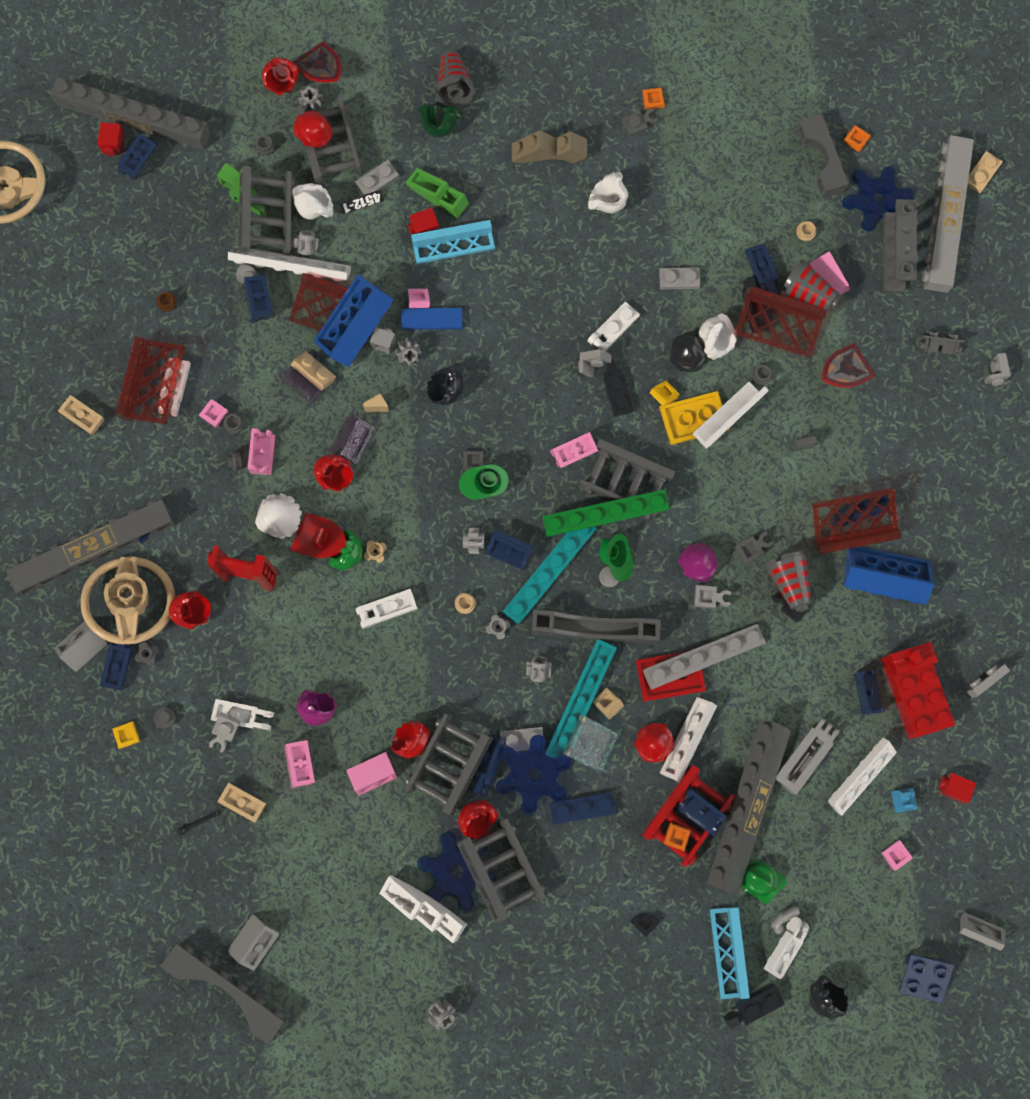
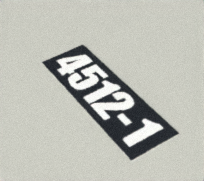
[339,190,384,215]

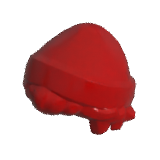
[262,57,299,96]
[293,111,332,148]
[313,454,354,492]
[169,590,211,629]
[391,721,430,759]
[634,723,674,763]
[458,800,498,840]

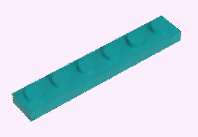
[502,527,597,625]
[545,639,617,764]

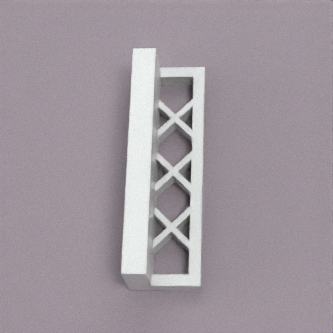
[693,382,769,449]

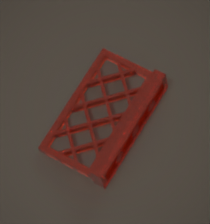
[289,273,366,346]
[735,286,827,358]
[116,336,186,425]
[812,488,901,554]

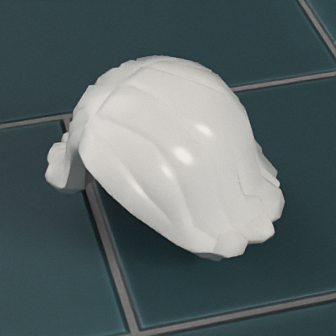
[588,172,628,214]
[292,183,334,220]
[699,314,737,360]
[255,493,302,539]

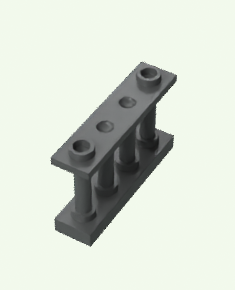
[295,96,364,185]
[238,166,294,255]
[883,199,917,293]
[579,439,676,521]
[404,713,493,815]
[457,818,546,924]

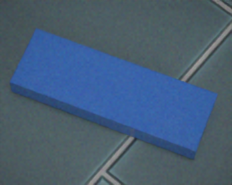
[401,308,462,330]

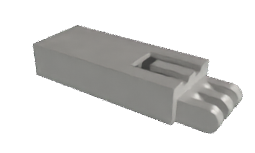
[775,717,840,795]

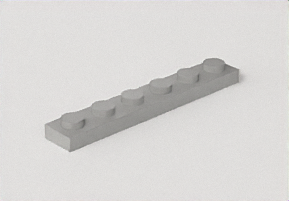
[643,624,766,690]

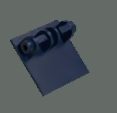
[899,953,954,1003]

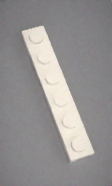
[228,245,351,281]

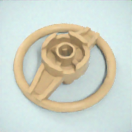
[0,141,45,224]
[80,557,176,644]

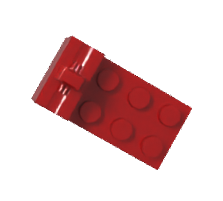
[880,642,955,740]

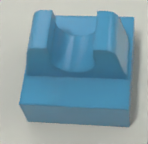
[891,788,918,813]

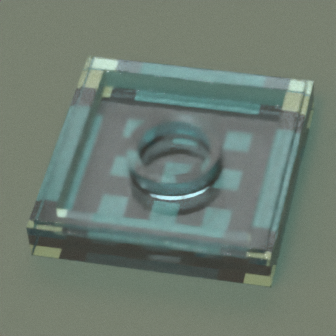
[563,715,619,773]

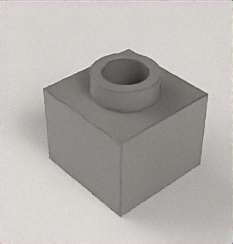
[370,327,396,354]

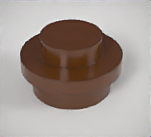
[156,292,177,312]

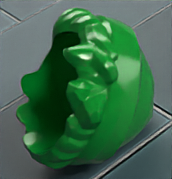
[329,530,363,571]

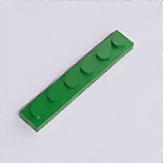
[542,489,670,537]

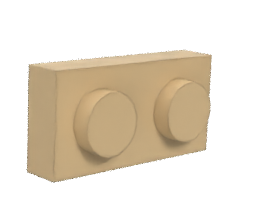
[967,151,1003,194]
[291,351,336,391]
[58,395,105,436]
[217,783,267,823]

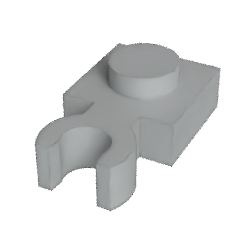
[694,585,731,609]
[209,712,241,753]

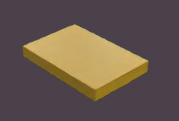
[659,391,730,445]

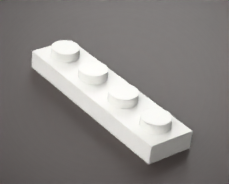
[660,697,717,782]
[828,738,897,816]

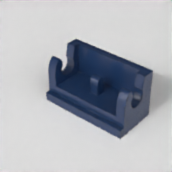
[118,133,157,180]
[243,275,273,323]
[485,530,533,571]
[854,670,884,716]
[678,789,727,837]

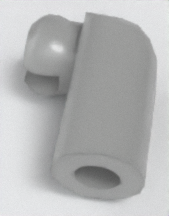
[771,905,800,934]

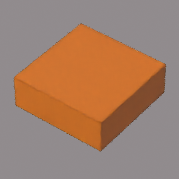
[642,87,665,110]
[843,125,871,152]
[663,823,691,851]

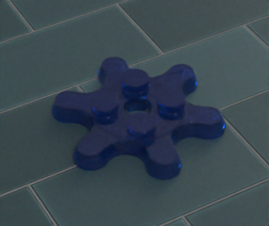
[842,166,915,232]
[496,735,572,815]
[417,832,496,912]

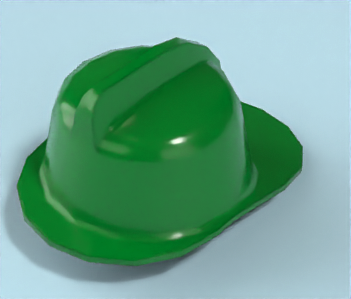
[459,464,508,500]
[599,533,634,582]
[741,860,787,905]

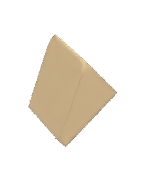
[363,394,389,412]
[592,688,624,720]

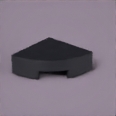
[630,914,660,937]

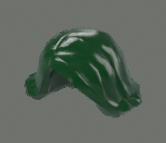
[418,104,462,137]

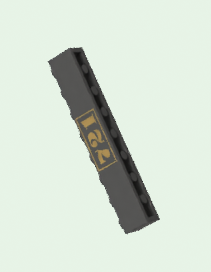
[50,77,211,150]
[6,499,175,596]
[706,719,791,895]

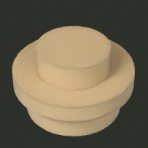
[796,221,816,241]
[455,593,476,614]

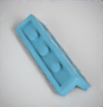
[411,220,495,264]
[709,907,750,999]

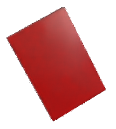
[636,651,706,702]

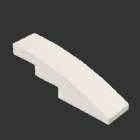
[380,875,467,943]

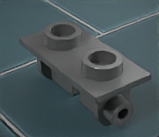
[919,331,965,355]

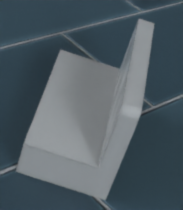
[54,621,107,672]
[228,915,280,971]

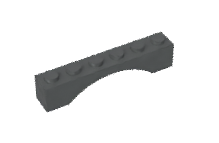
[531,610,661,645]
[160,942,287,1045]

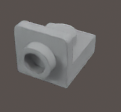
[578,349,611,377]
[984,353,1011,386]

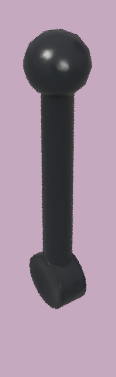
[178,810,220,835]

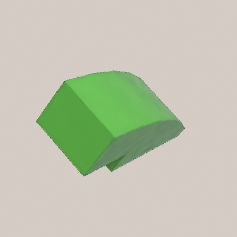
[217,163,267,217]
[406,168,469,218]

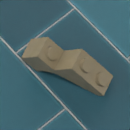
[512,130,587,163]

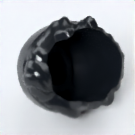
[670,334,706,373]
[427,367,463,405]
[809,975,849,1019]

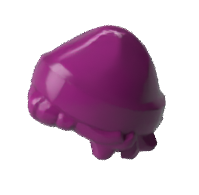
[678,543,717,582]
[296,690,337,726]

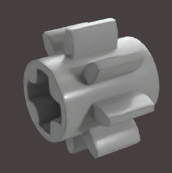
[298,86,324,111]
[294,230,319,255]
[395,338,421,365]
[463,528,485,554]
[526,656,552,682]
[427,1000,456,1030]

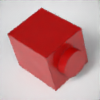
[97,122,125,156]
[407,207,439,235]
[938,773,976,804]

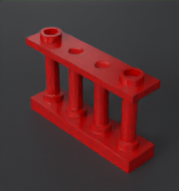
[207,545,278,592]
[641,765,735,867]

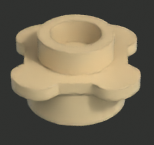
[364,540,387,563]

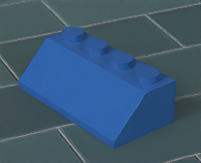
[314,274,394,367]
[843,544,935,605]

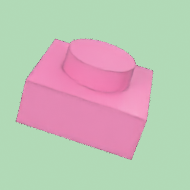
[407,289,430,308]
[199,399,229,428]
[881,840,912,871]

